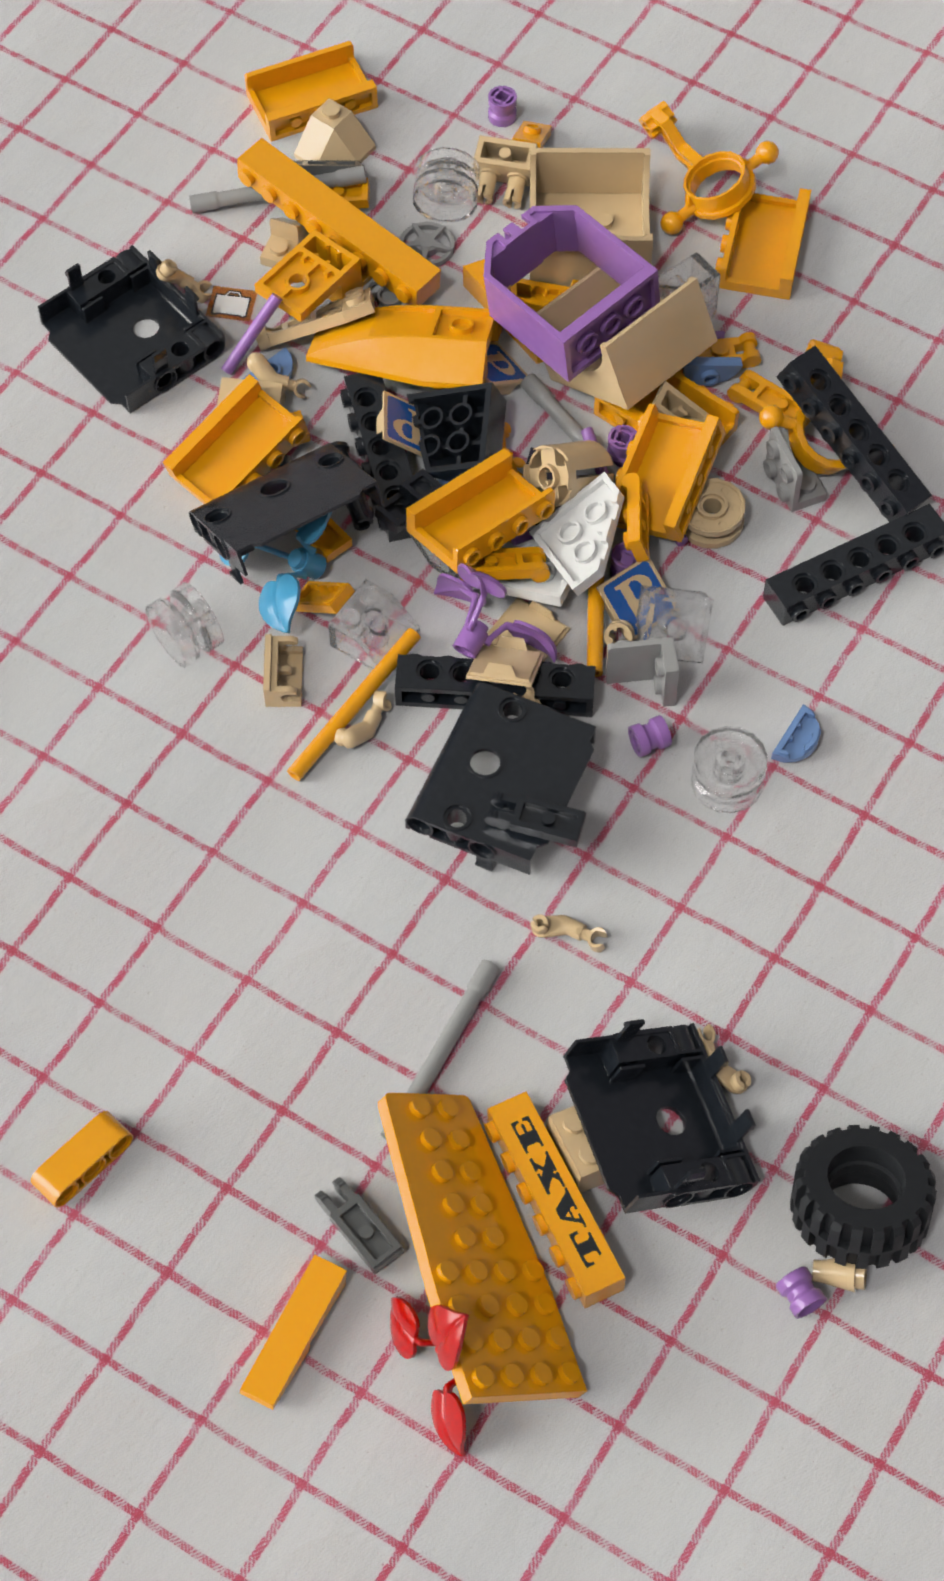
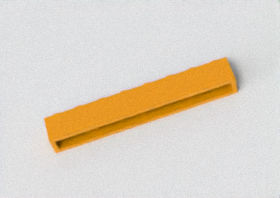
[237,138,441,305]

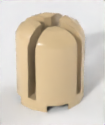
[523,440,615,508]

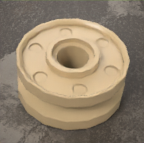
[685,478,745,549]

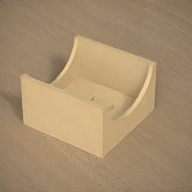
[530,148,653,287]
[536,267,718,410]

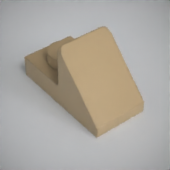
[260,217,308,268]

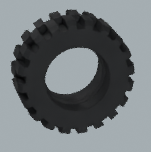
[790,1125,937,1269]

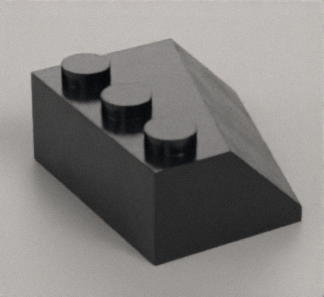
[407,382,507,482]

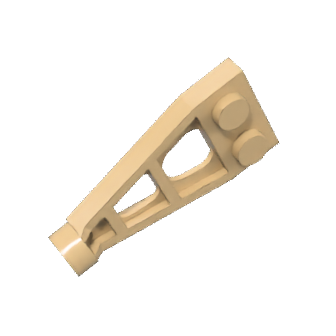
[256,287,375,351]

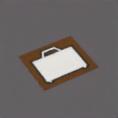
[205,286,257,322]

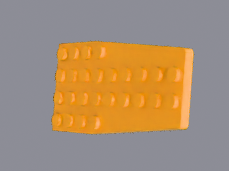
[378,1092,587,1405]

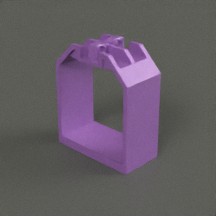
[483,205,660,382]

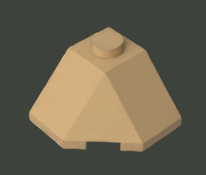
[294,98,376,163]

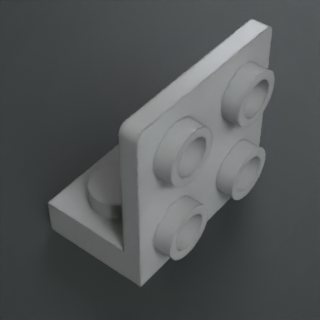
[763,426,827,512]
[606,637,679,707]

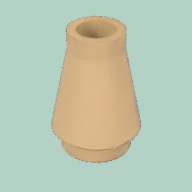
[812,1258,867,1293]

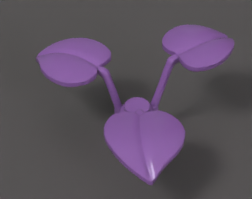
[434,563,557,663]

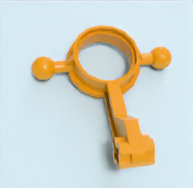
[639,101,779,235]
[759,339,895,475]

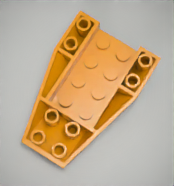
[306,305,503,389]

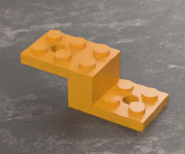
[254,229,372,322]

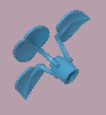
[219,512,332,633]

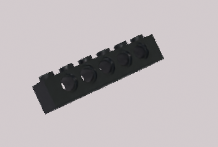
[776,345,932,522]
[340,373,413,542]
[763,504,944,626]
[395,654,596,717]

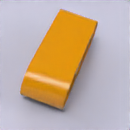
[31,1111,133,1208]

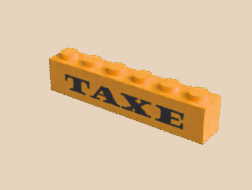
[484,1091,626,1309]

